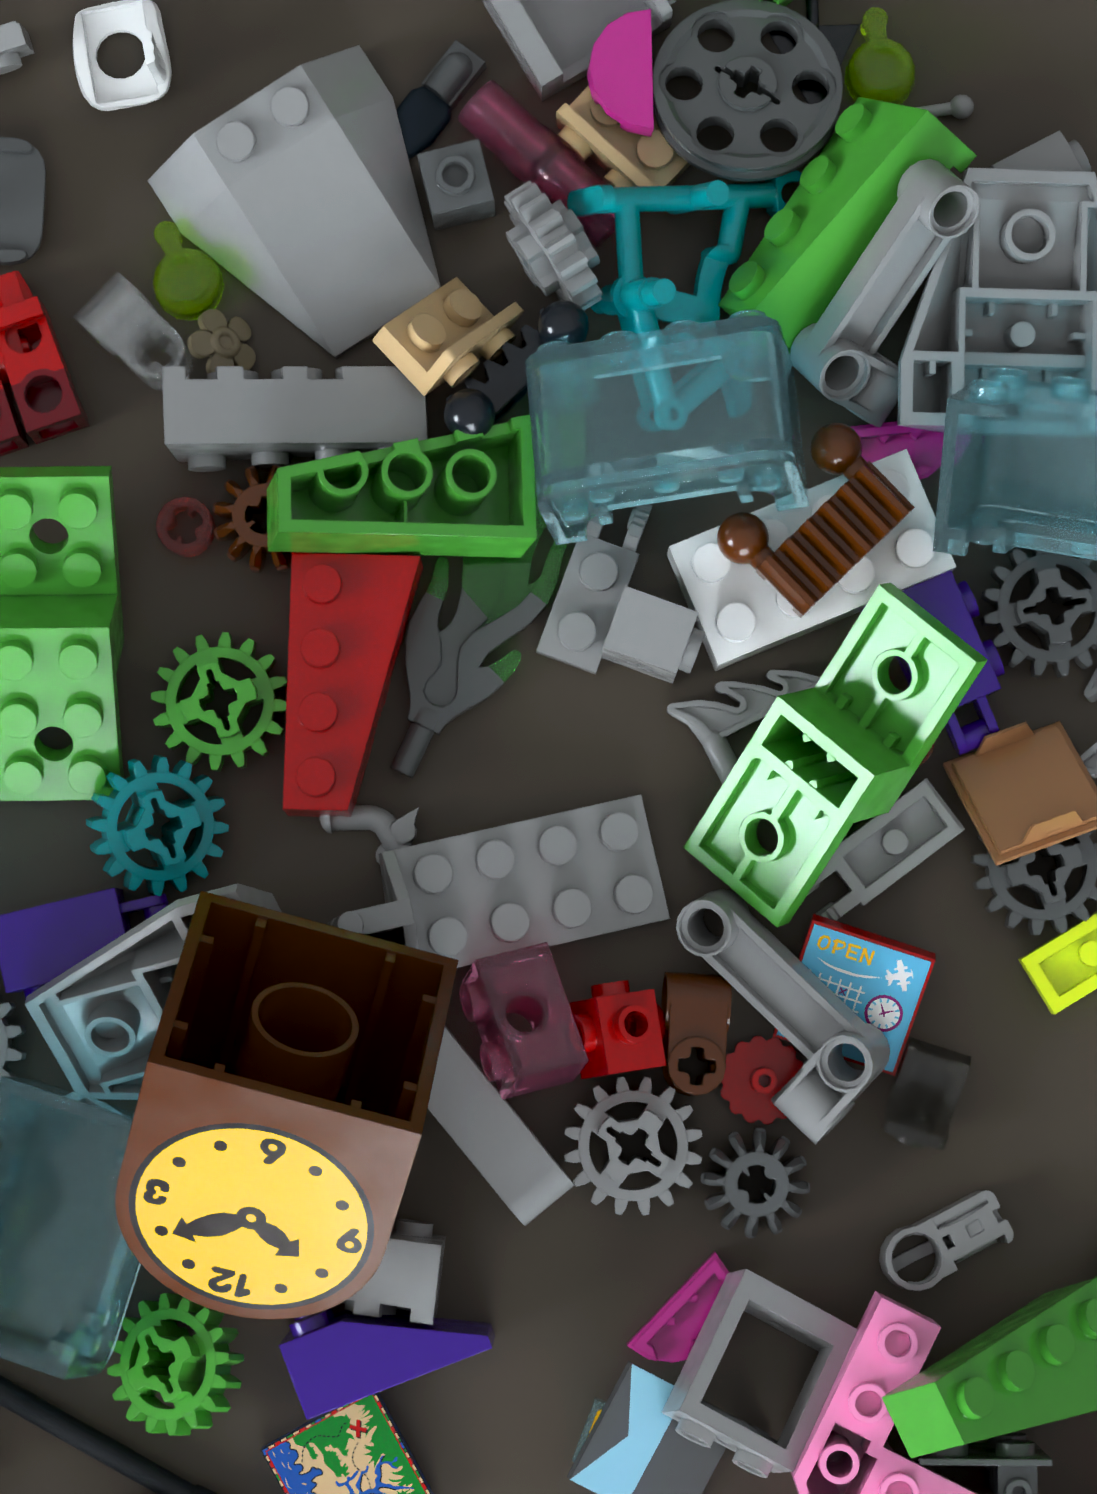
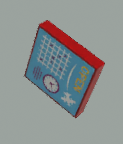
[773,914,936,1076]

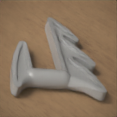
[667,669,820,784]

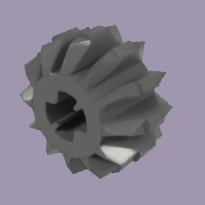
[700,1127,810,1238]

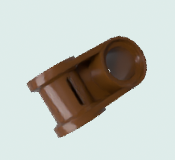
[661,972,732,1096]

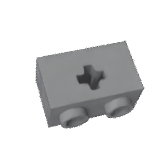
[602,586,705,684]

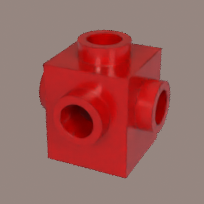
[568,980,667,1079]

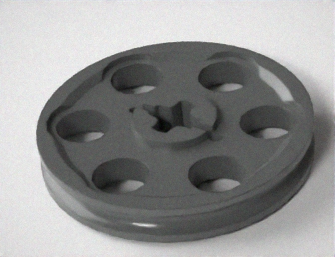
[653,0,843,182]

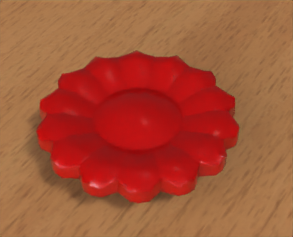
[720,1036,804,1125]

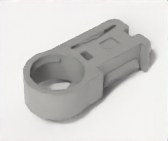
[879,1190,1014,1291]

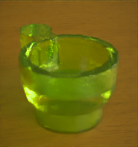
[845,7,915,105]
[153,221,224,321]

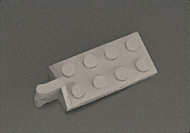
[327,794,670,968]

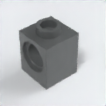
[417,139,496,231]

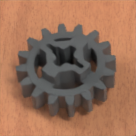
[980,539,1097,678]
[970,830,1097,936]

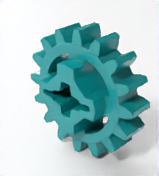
[86,755,229,896]

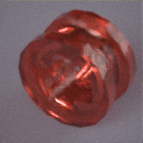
[156,497,216,557]

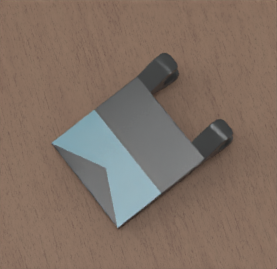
[567,1361,778,1494]

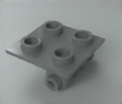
[914,1432,1053,1494]

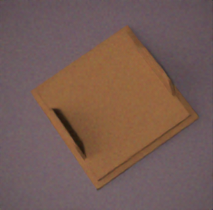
[943,721,1097,866]

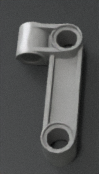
[790,159,980,427]
[676,889,890,1145]

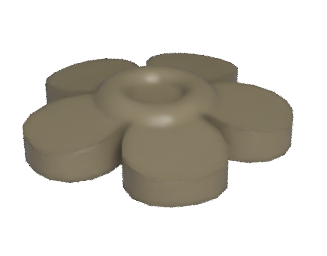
[187,309,256,374]

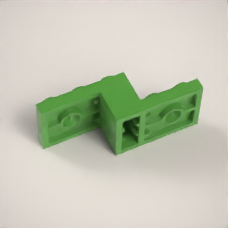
[0,466,124,801]
[683,582,988,927]

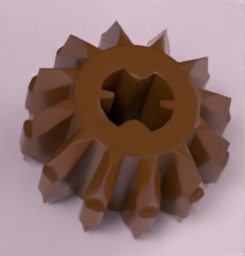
[212,465,304,573]

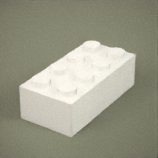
[667,449,956,671]

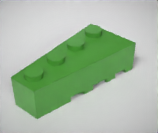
[718,97,977,354]
[267,413,537,558]
[882,1277,1097,1458]

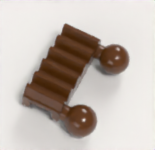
[717,423,915,618]

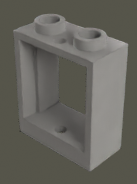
[662,1269,858,1478]

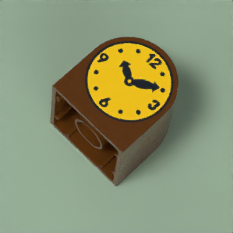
[115,891,459,1320]

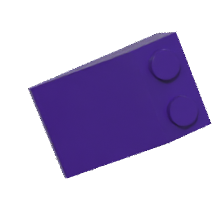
[279,1308,495,1420]

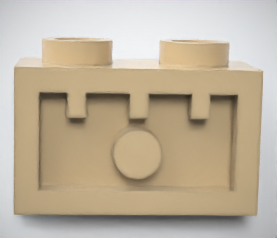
[556,85,691,187]
[372,277,524,396]

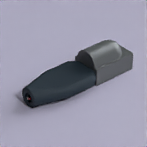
[396,40,487,159]

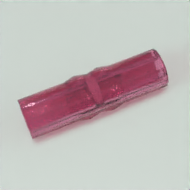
[458,80,615,248]

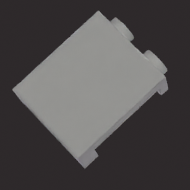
[481,0,676,101]

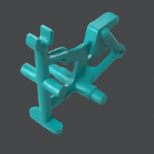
[567,170,801,434]

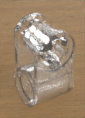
[73,272,193,391]

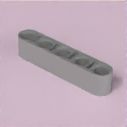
[428,1026,575,1226]

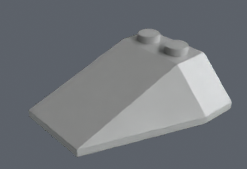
[147,45,441,359]
[897,168,1097,436]
[25,883,282,1100]

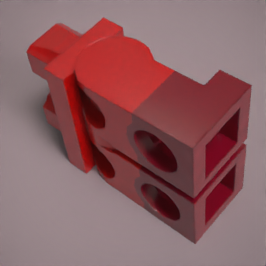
[0,271,90,457]

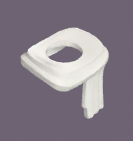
[72,0,172,111]

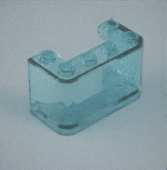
[525,310,809,545]
[933,367,1097,560]
[0,1076,141,1380]

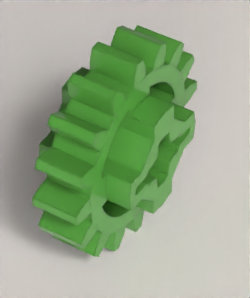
[151,632,287,772]
[107,1293,244,1436]

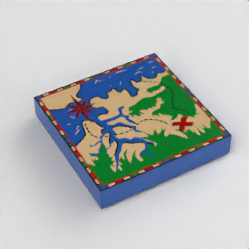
[261,1392,434,1494]

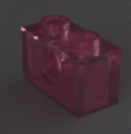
[459,942,589,1100]

